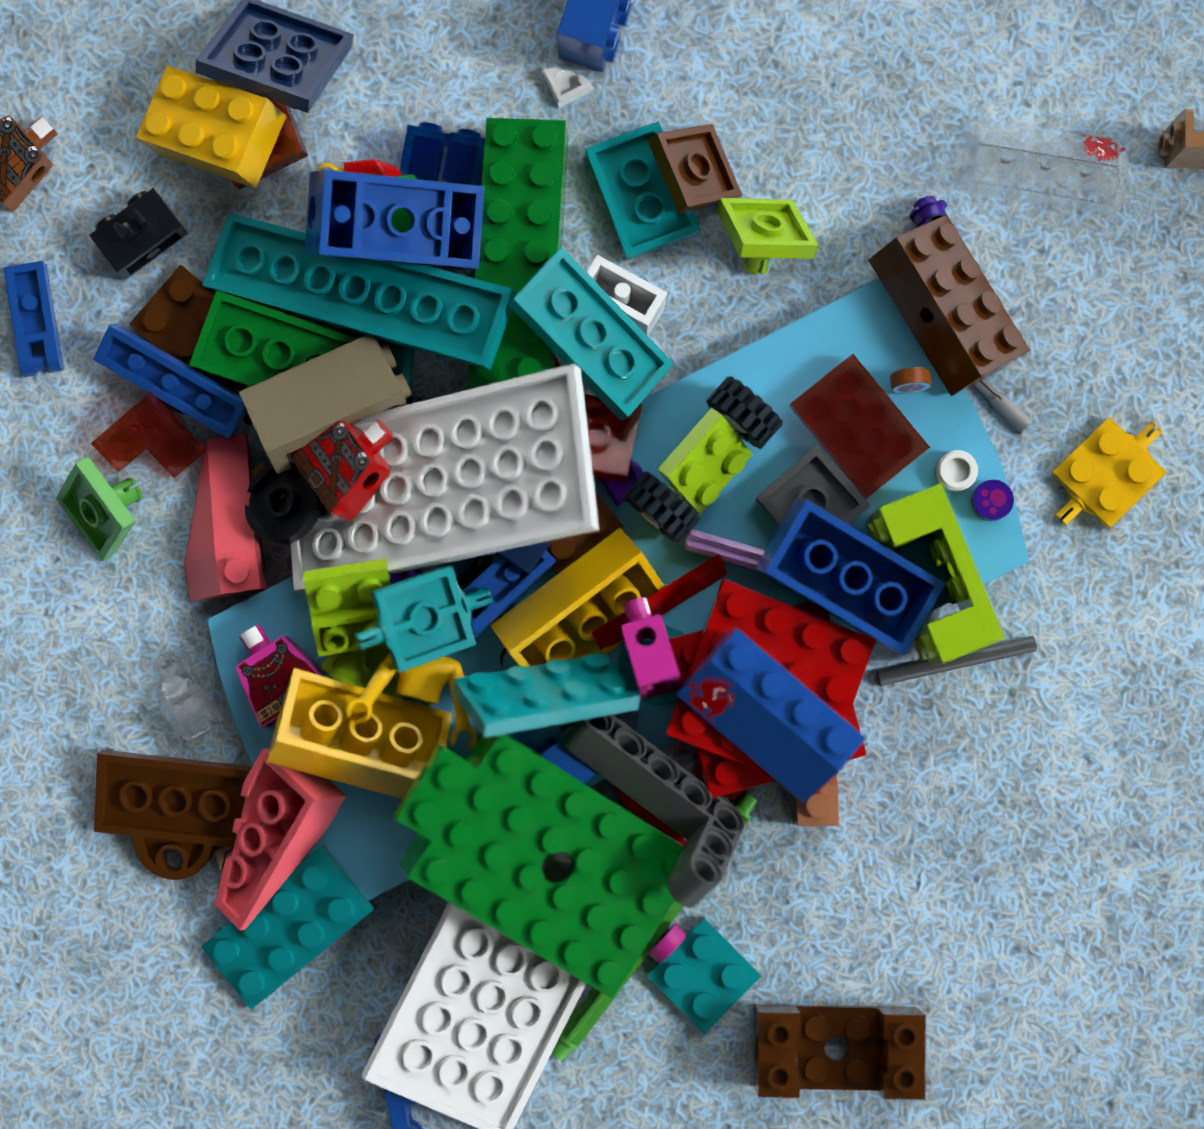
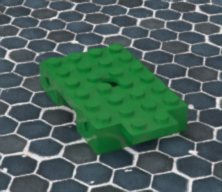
[393,734,684,999]

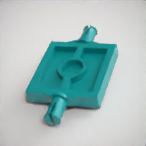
[355,565,493,672]

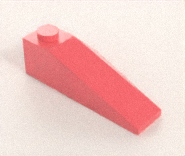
[184,434,269,602]
[215,748,346,930]

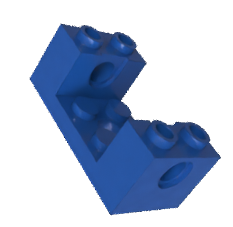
[304,170,485,269]

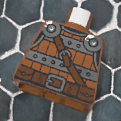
[0,115,58,212]

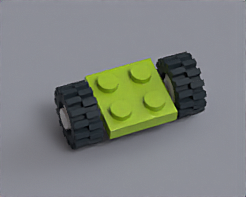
[623,376,783,544]

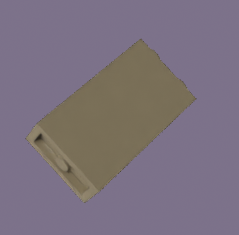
[239,335,412,474]

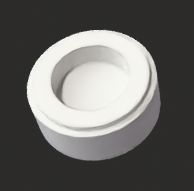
[935,450,978,492]

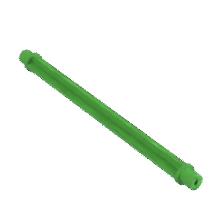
[551,791,759,1062]

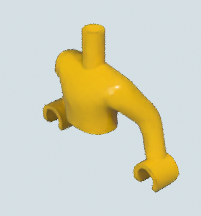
[345,653,477,750]

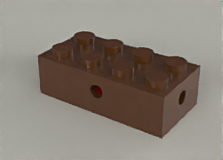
[868,215,1030,397]

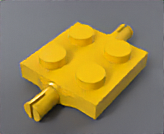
[1051,417,1168,530]

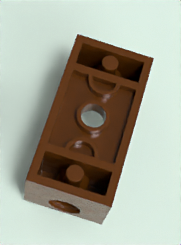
[754,1004,926,1100]

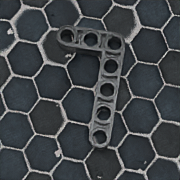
[560,714,745,908]

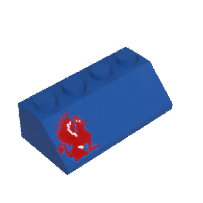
[675,628,866,803]

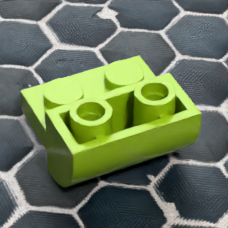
[303,558,391,657]

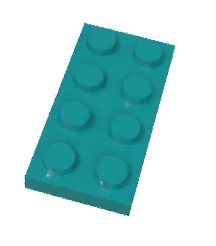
[507,247,674,421]
[453,653,640,738]
[201,845,374,1010]

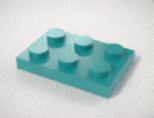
[585,121,701,261]

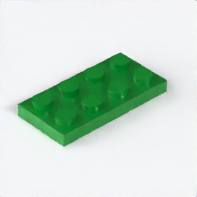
[189,290,358,387]

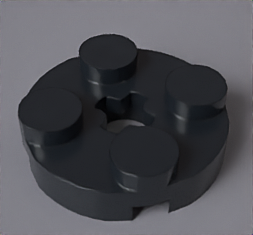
[245,462,326,545]

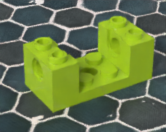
[867,483,1005,666]

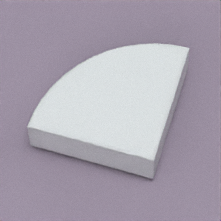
[541,67,594,108]

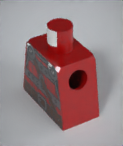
[291,420,394,521]

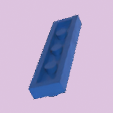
[93,323,247,439]

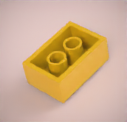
[136,65,286,188]

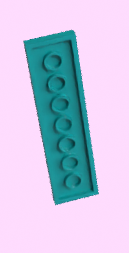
[202,212,517,370]

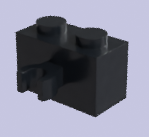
[89,188,189,280]

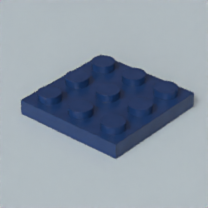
[195,0,354,113]

